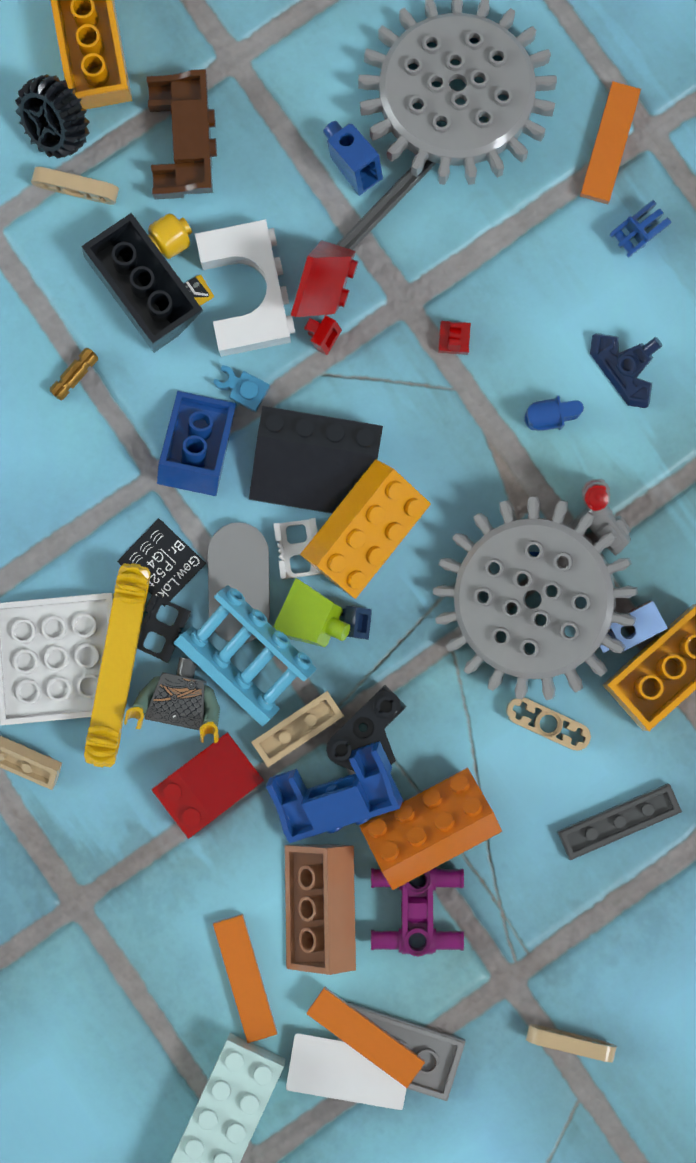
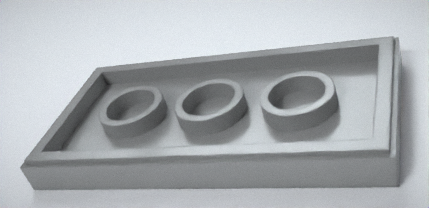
[336,1002,466,1101]

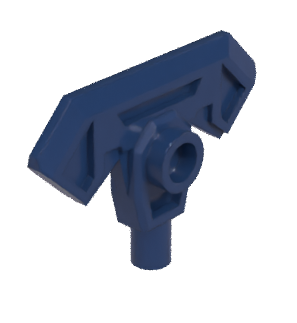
[590,333,662,408]

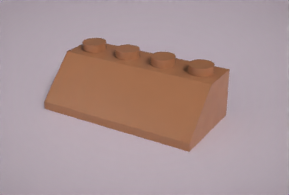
[285,844,356,975]

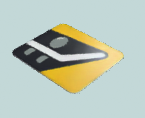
[184,275,214,306]

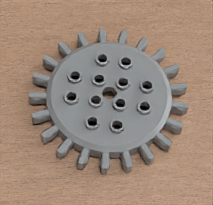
[358,0,557,185]
[433,496,638,700]

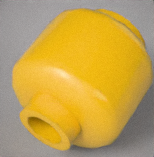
[148,213,192,259]

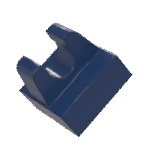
[341,606,372,640]

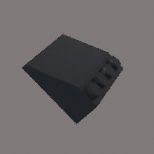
[249,406,383,514]

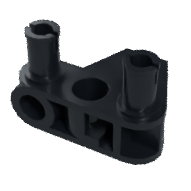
[326,685,407,772]

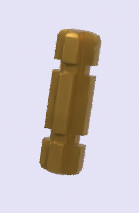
[50,348,98,400]

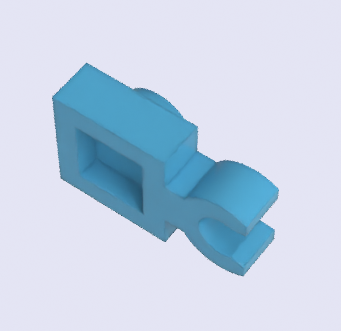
[213,365,270,413]

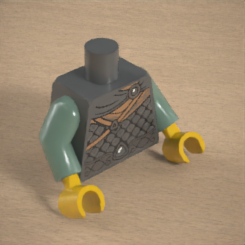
[124,657,220,743]

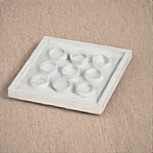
[0,593,114,726]

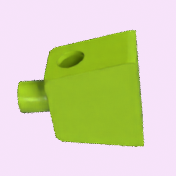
[273,578,350,647]

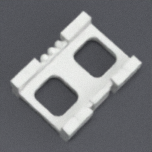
[274,518,322,580]

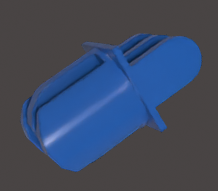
[609,200,672,258]
[524,395,584,431]

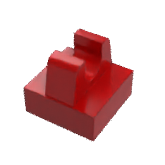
[304,315,342,355]
[438,321,471,355]

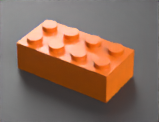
[359,768,502,890]

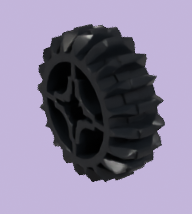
[15,74,90,159]

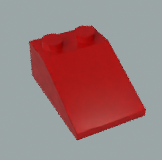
[291,240,358,317]
[151,732,264,839]

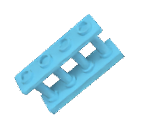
[174,585,317,727]

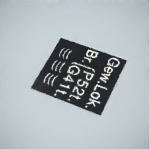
[117,518,206,607]

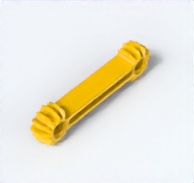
[84,563,150,768]

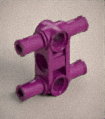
[371,867,464,957]

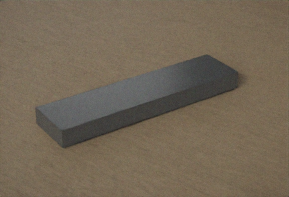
[557,783,682,860]

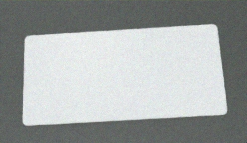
[286,1033,406,1110]

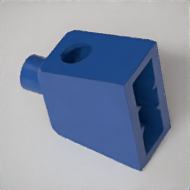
[323,121,383,196]

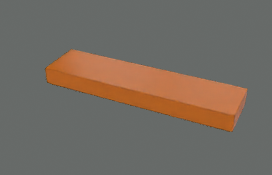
[580,81,641,204]
[213,914,278,1043]
[306,987,425,1088]

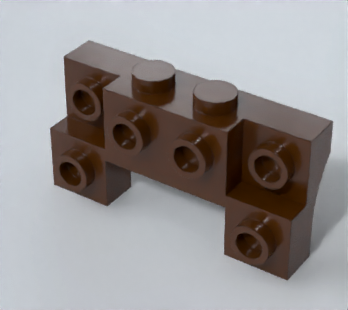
[147,69,217,200]

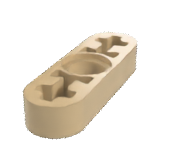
[31,167,119,205]
[506,698,591,751]
[526,1024,617,1063]

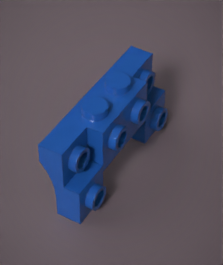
[266,741,403,843]

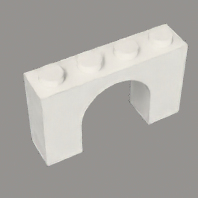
[195,219,295,357]

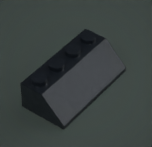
[81,213,203,353]

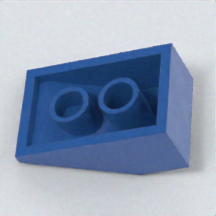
[157,391,236,496]

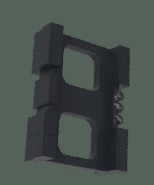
[137,594,192,663]

